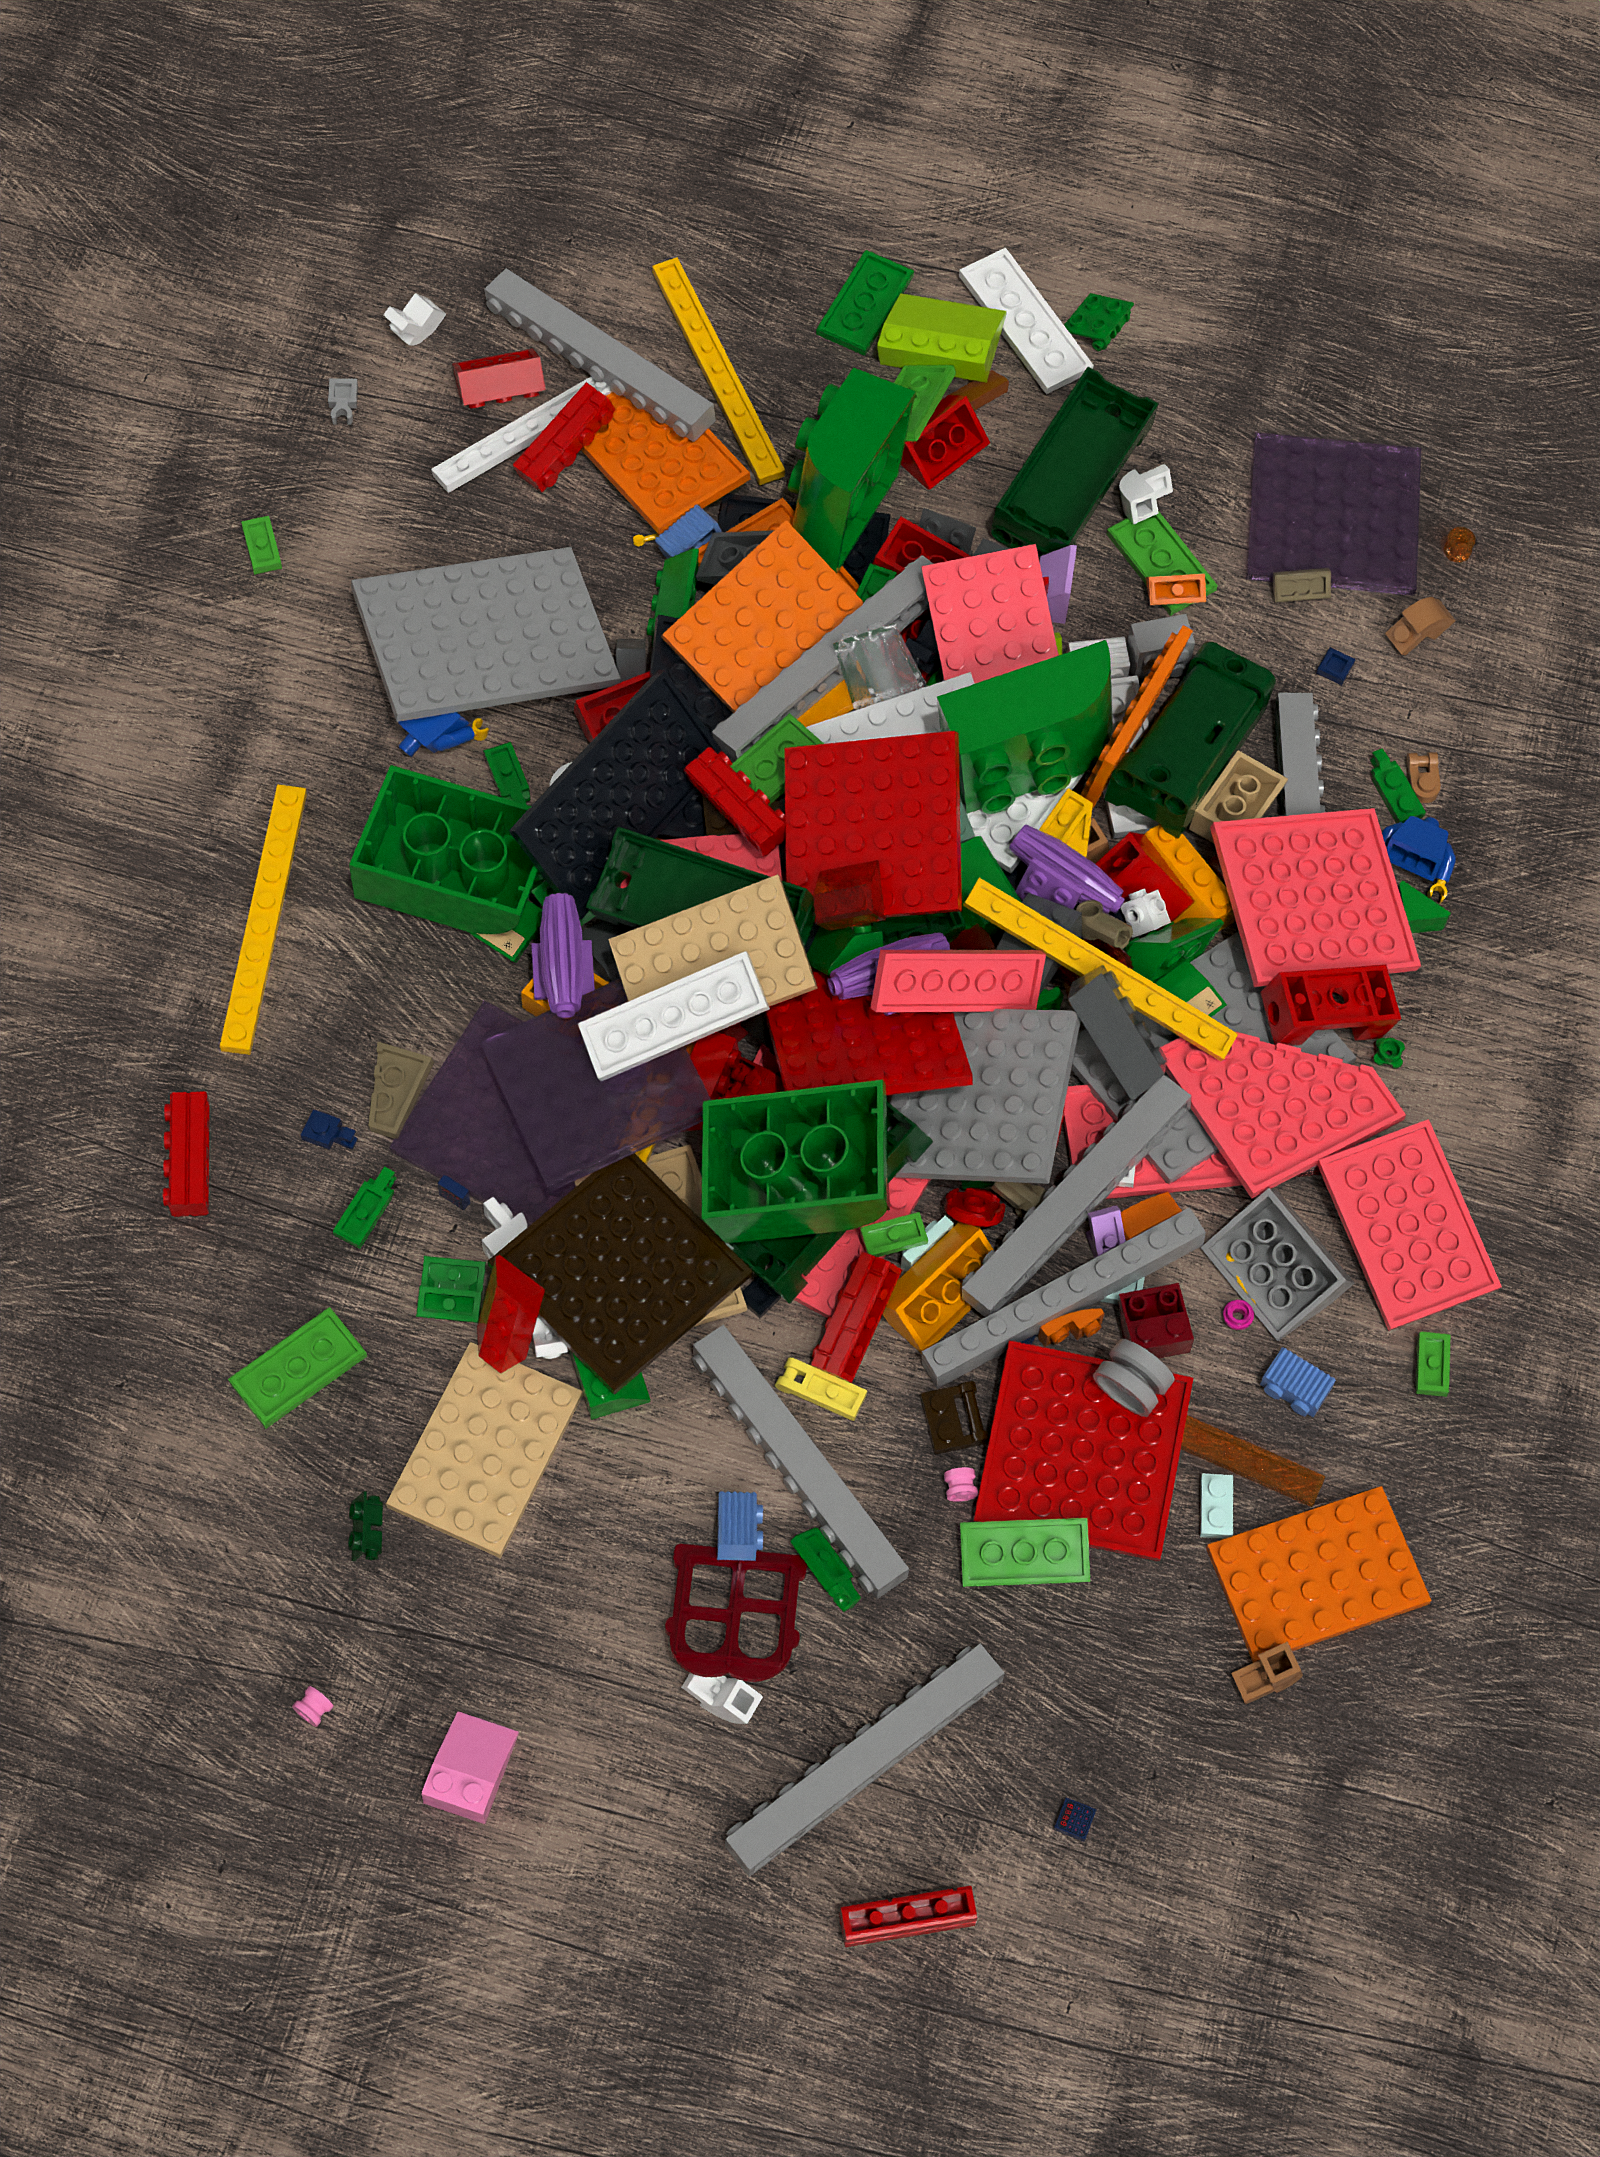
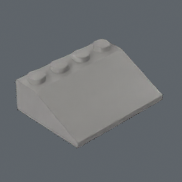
[1200,1188,1355,1341]

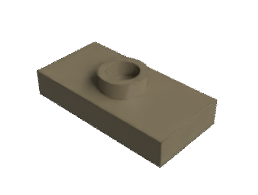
[1273,568,1331,603]

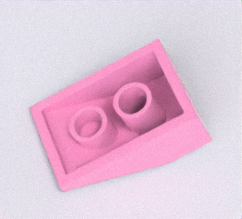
[421,1711,519,1824]

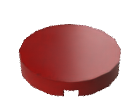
[944,1188,1006,1227]

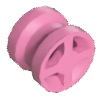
[944,1467,978,1502]
[292,1686,334,1727]

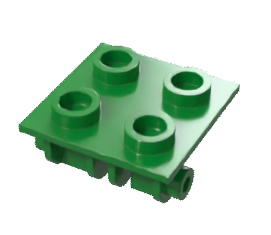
[1064,293,1134,351]

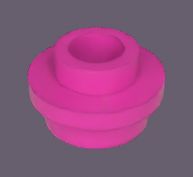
[1223,1300,1254,1330]

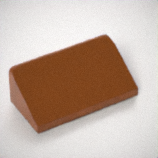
[949,370,1009,411]

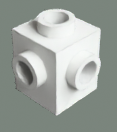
[1121,888,1171,938]

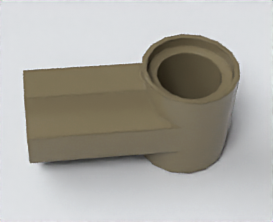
[1076,900,1133,949]
[991,1182,1047,1220]

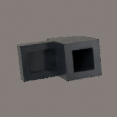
[903,619,941,674]

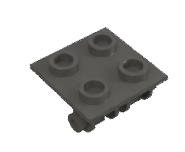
[919,508,976,556]

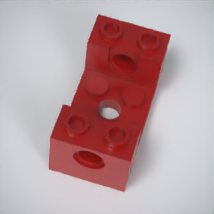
[1260,964,1401,1046]

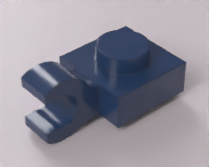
[301,1109,358,1150]

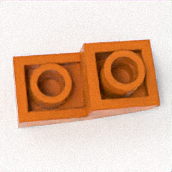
[1121,1192,1182,1241]
[1038,1308,1105,1347]

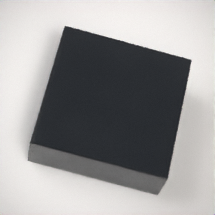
[742,1276,781,1319]

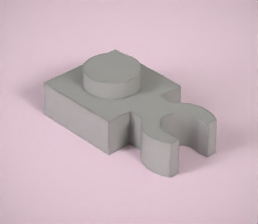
[328,378,358,425]

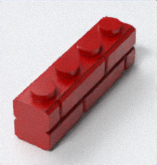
[512,382,616,493]
[684,747,787,856]
[163,1091,210,1217]
[811,1251,902,1383]
[839,1886,977,1947]

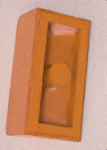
[1146,574,1206,605]

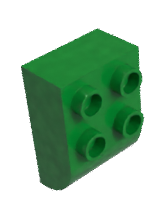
[788,367,916,573]
[937,640,1113,814]
[349,765,539,934]
[702,1080,887,1243]

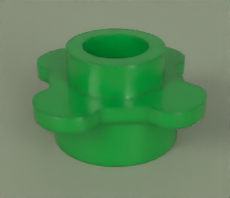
[1373,1038,1405,1068]

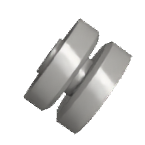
[1093,1339,1175,1417]

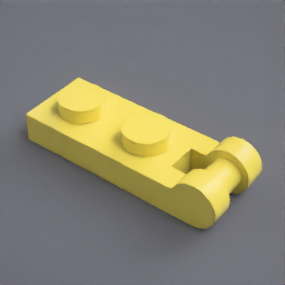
[775,1357,867,1421]

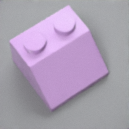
[1040,545,1077,624]

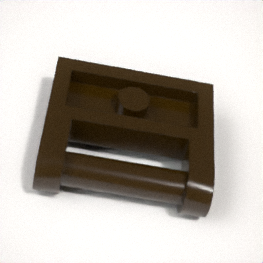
[920,1381,990,1455]

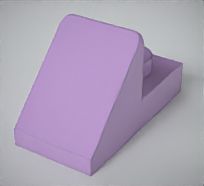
[1086,1205,1126,1258]

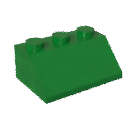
[647,548,699,647]
[960,836,1022,943]
[1120,918,1224,983]
[807,920,883,976]
[568,1348,651,1420]

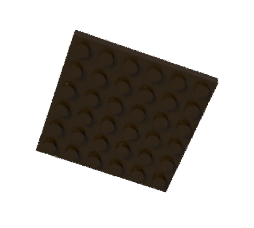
[488,1145,753,1395]

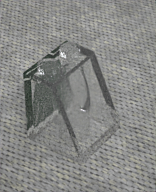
[833,621,927,710]

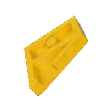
[1039,788,1093,858]

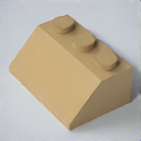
[1189,750,1288,843]

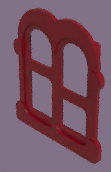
[665,1544,807,1682]

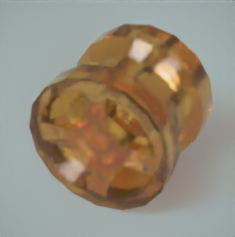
[1444,527,1476,563]

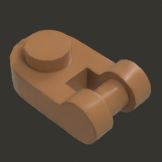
[1406,752,1441,803]

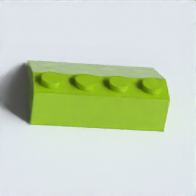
[877,293,1007,383]

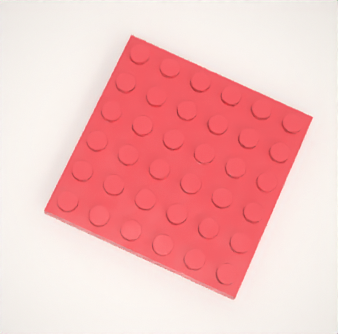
[1210,808,1421,987]

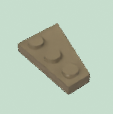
[368,1042,434,1140]

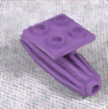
[1009,824,1125,914]
[531,893,595,1018]
[827,932,950,1016]

